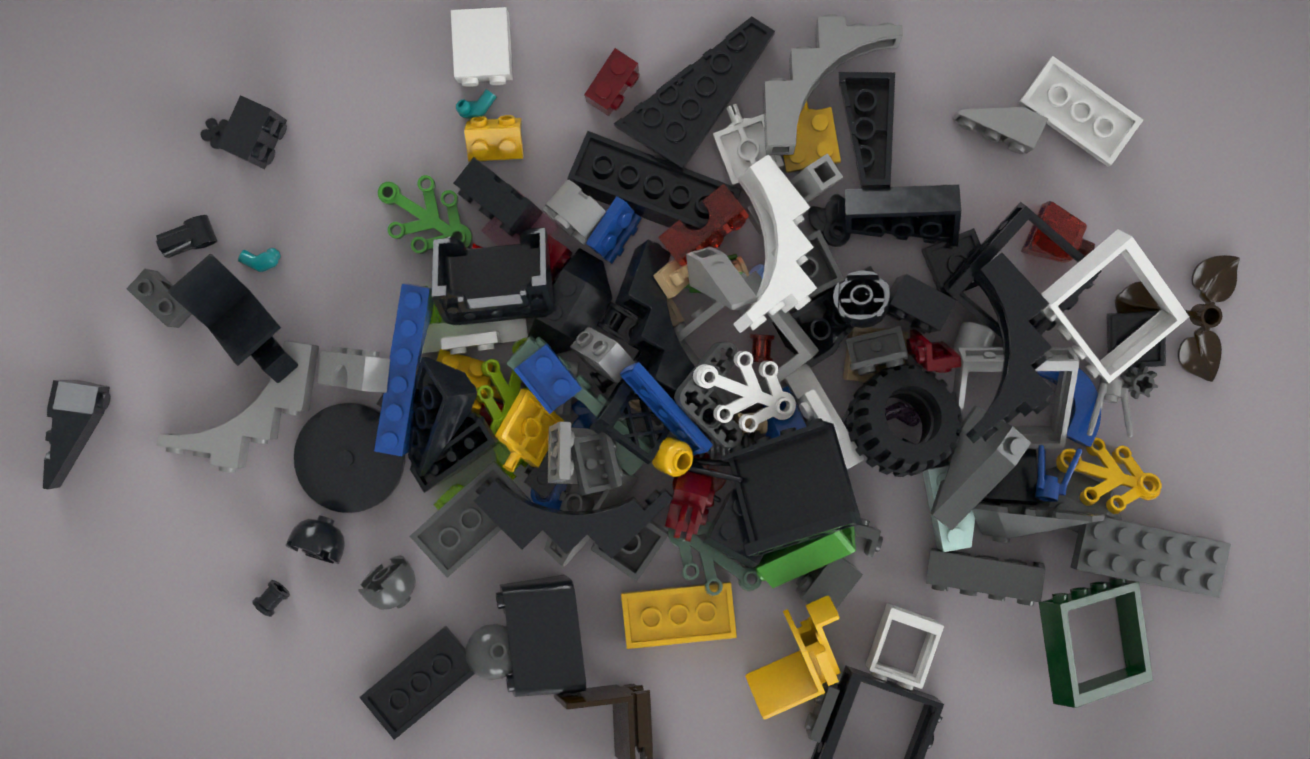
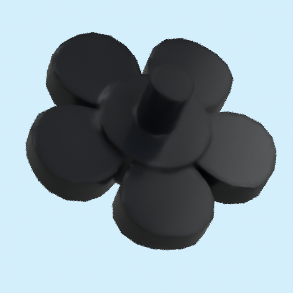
[200,118,228,149]

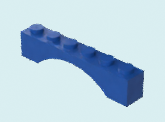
[374,284,434,456]

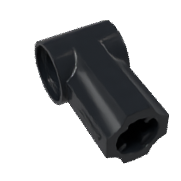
[156,215,217,258]

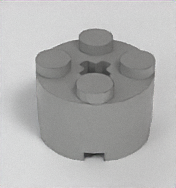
[542,180,606,246]

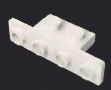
[422,318,528,355]
[784,364,864,469]

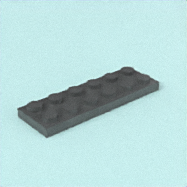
[1070,517,1231,598]

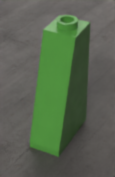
[755,527,856,588]

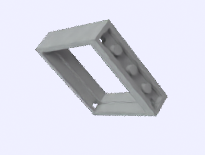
[674,271,819,418]
[953,347,1080,450]

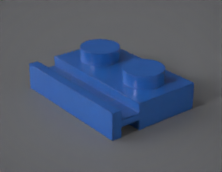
[514,343,582,414]

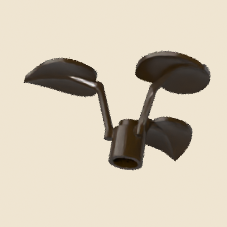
[1115,255,1240,382]

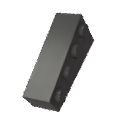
[926,548,1046,606]

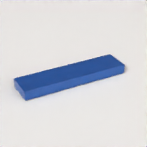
[620,362,713,455]

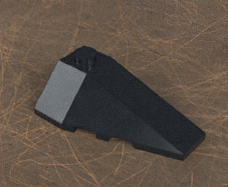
[43,380,111,490]

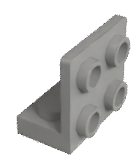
[548,421,603,485]

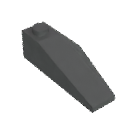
[972,501,1104,543]

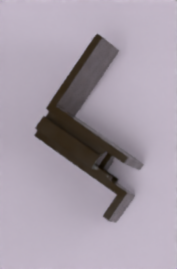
[554,684,653,759]

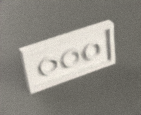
[1018,56,1143,167]

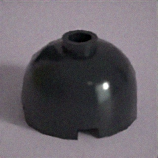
[833,270,891,328]
[286,515,345,564]

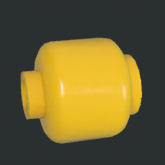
[652,437,693,477]

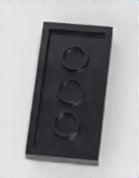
[359,626,475,740]

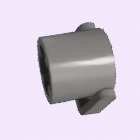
[952,322,996,353]

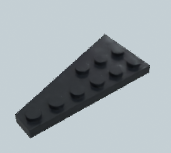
[614,16,775,170]

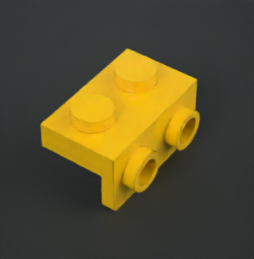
[464,115,524,162]

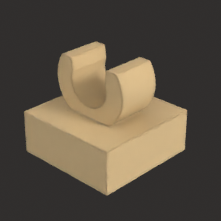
[653,259,689,299]

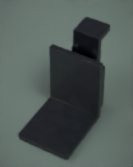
[168,254,298,383]

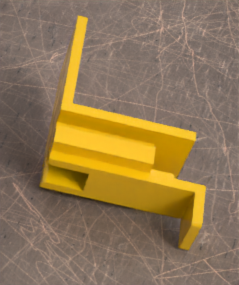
[745,596,841,719]

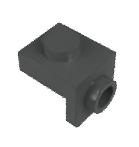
[854,518,883,557]

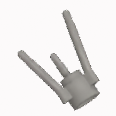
[1087,378,1133,438]

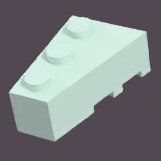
[923,463,975,552]

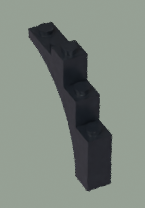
[966,253,1055,444]

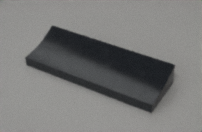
[567,131,741,247]

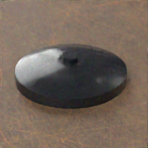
[294,403,405,513]

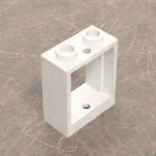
[865,603,944,690]

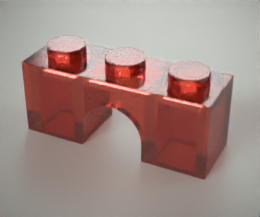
[658,184,749,266]

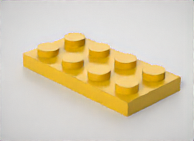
[621,581,737,649]

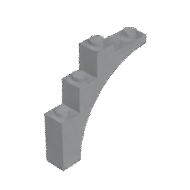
[763,14,903,155]
[157,341,319,473]

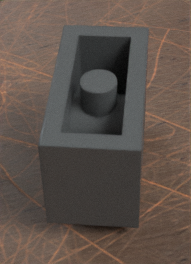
[126,268,192,328]

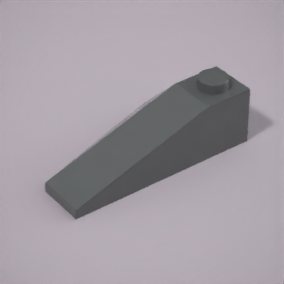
[930,405,1031,530]

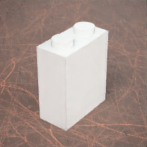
[451,7,513,87]

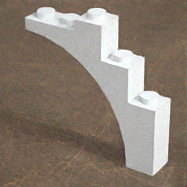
[733,155,817,333]

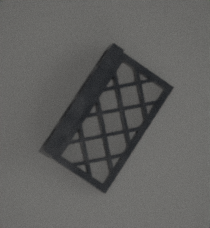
[590,351,670,464]

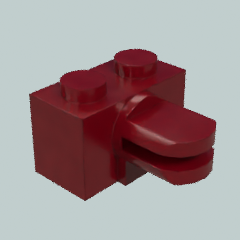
[665,471,715,542]

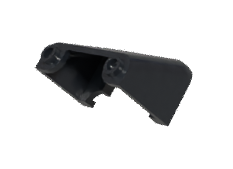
[432,228,554,325]
[496,575,586,697]

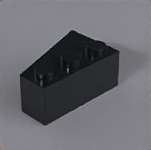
[453,157,543,237]

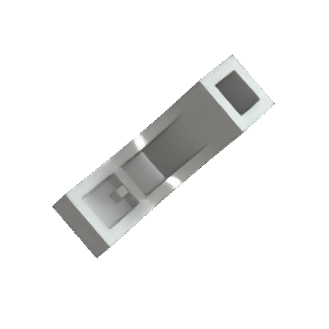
[744,154,843,234]

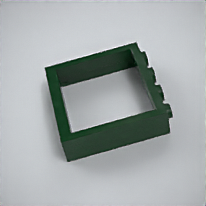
[1039,577,1153,708]

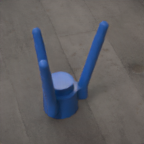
[1035,445,1082,502]

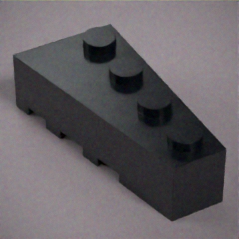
[845,185,962,247]

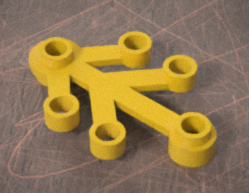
[1056,437,1162,514]

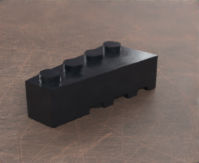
[839,72,895,188]

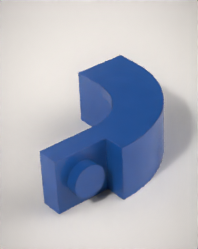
[1036,368,1101,447]

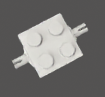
[712,104,784,186]

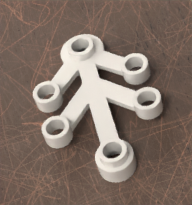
[693,351,796,432]

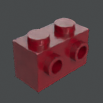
[584,48,640,116]

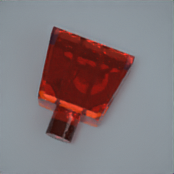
[1021,201,1095,263]

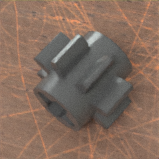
[1120,364,1158,399]

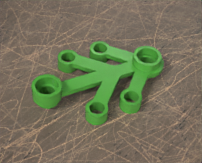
[378,175,472,254]

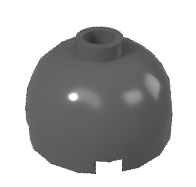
[358,555,416,610]
[465,624,512,680]

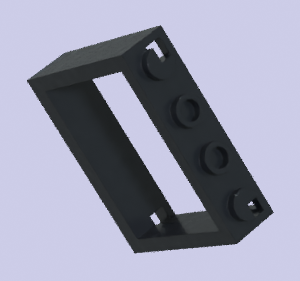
[943,202,1102,339]
[811,665,944,759]

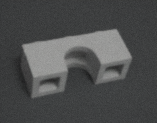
[317,346,390,393]

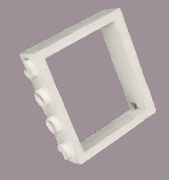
[1041,229,1189,383]

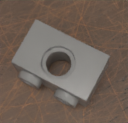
[570,327,635,384]

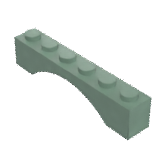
[506,335,651,476]

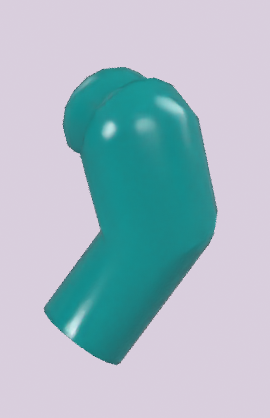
[456,89,497,119]
[238,248,281,272]

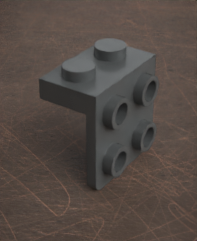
[846,326,909,376]

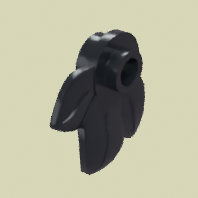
[808,194,851,247]

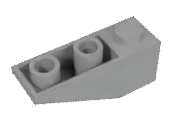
[952,107,1049,154]
[686,247,757,310]

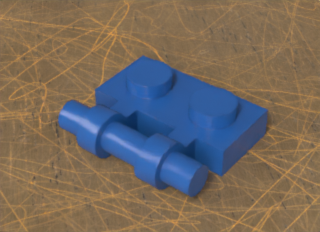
[586,196,642,264]

